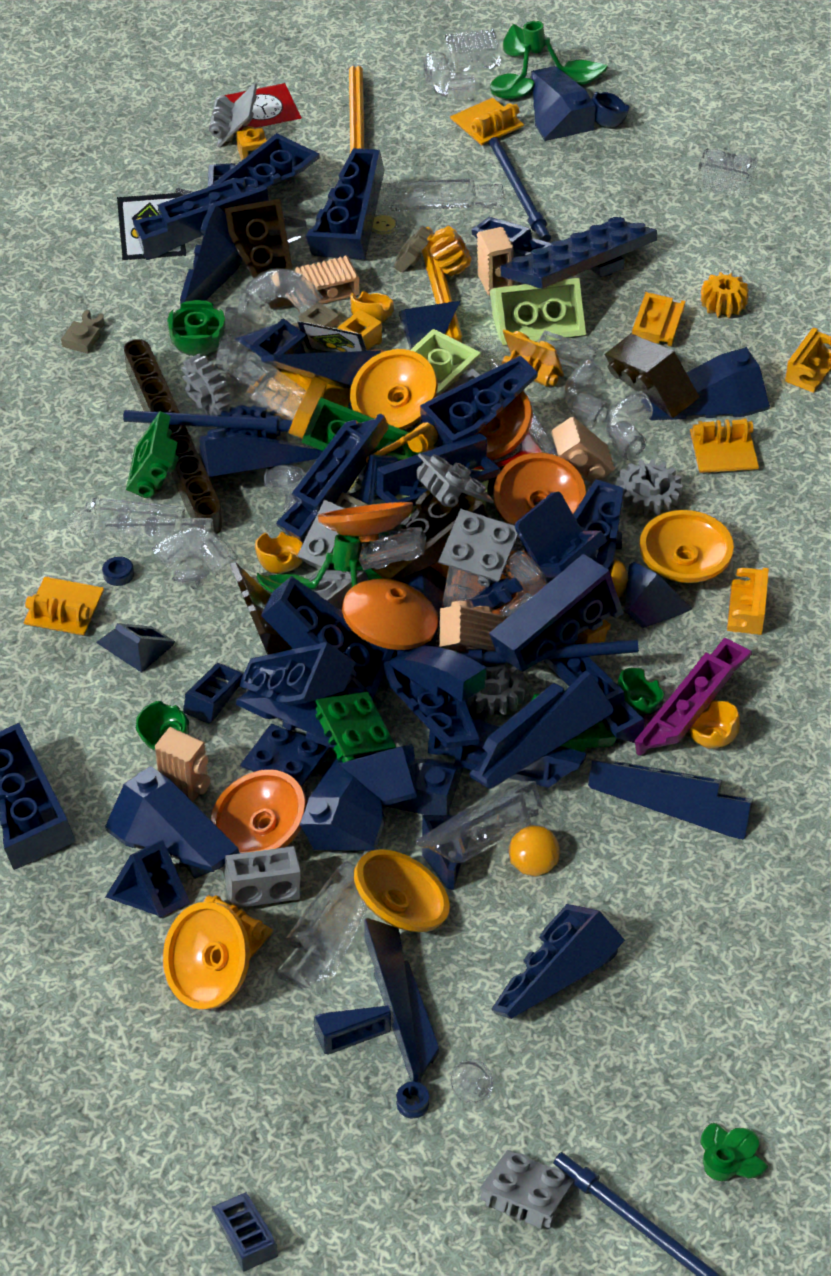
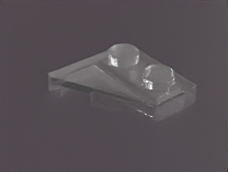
[359,527,426,570]

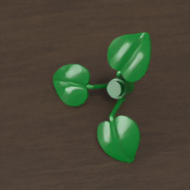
[490,21,608,99]
[257,534,384,593]

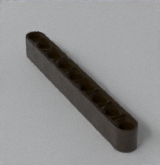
[124,339,222,536]

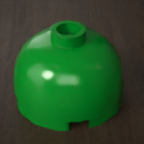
[167,300,226,356]

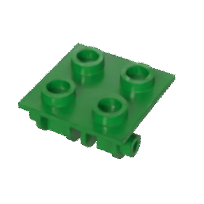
[315,692,396,763]

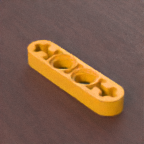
[288,376,328,439]

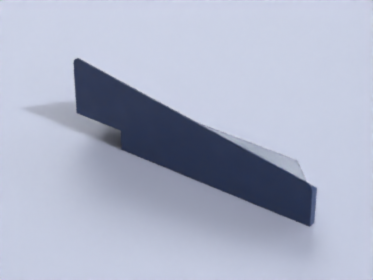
[428,718,586,788]
[588,760,753,840]
[364,918,439,1083]

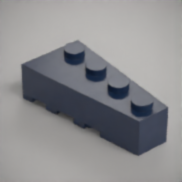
[306,148,385,259]
[489,554,623,672]
[261,576,394,696]
[0,723,76,870]

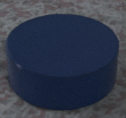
[102,557,134,586]

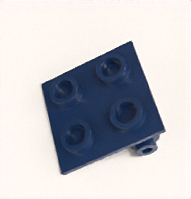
[240,724,330,787]

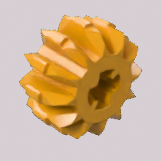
[428,226,471,276]
[701,272,749,318]

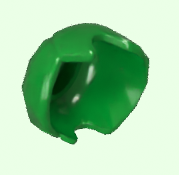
[617,668,665,715]
[136,701,189,751]

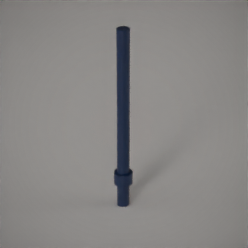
[489,137,551,242]
[123,410,293,434]
[462,639,639,665]
[553,1152,721,1276]

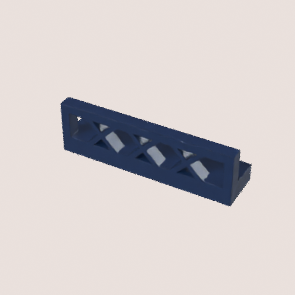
[376,433,500,507]

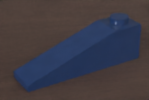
[209,133,320,188]
[180,204,242,304]
[239,642,356,706]
[300,751,385,850]
[320,758,463,815]
[105,766,240,872]

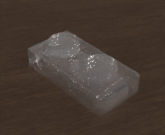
[537,330,598,374]

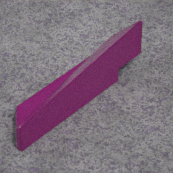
[635,637,752,756]

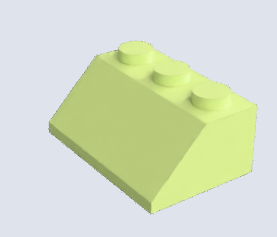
[490,278,586,345]
[396,329,481,402]

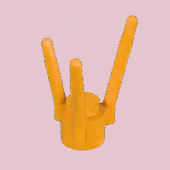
[366,422,438,463]

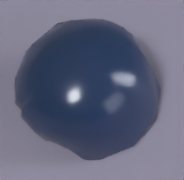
[592,92,630,128]

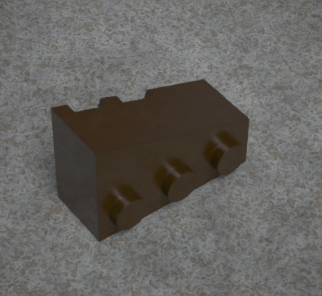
[604,333,699,418]

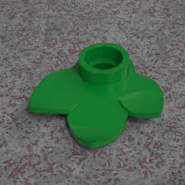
[700,1123,768,1181]

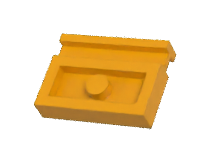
[632,292,686,347]

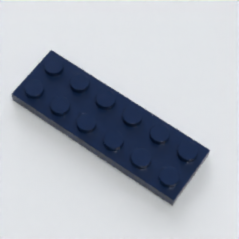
[500,217,657,289]

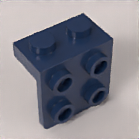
[515,492,607,578]

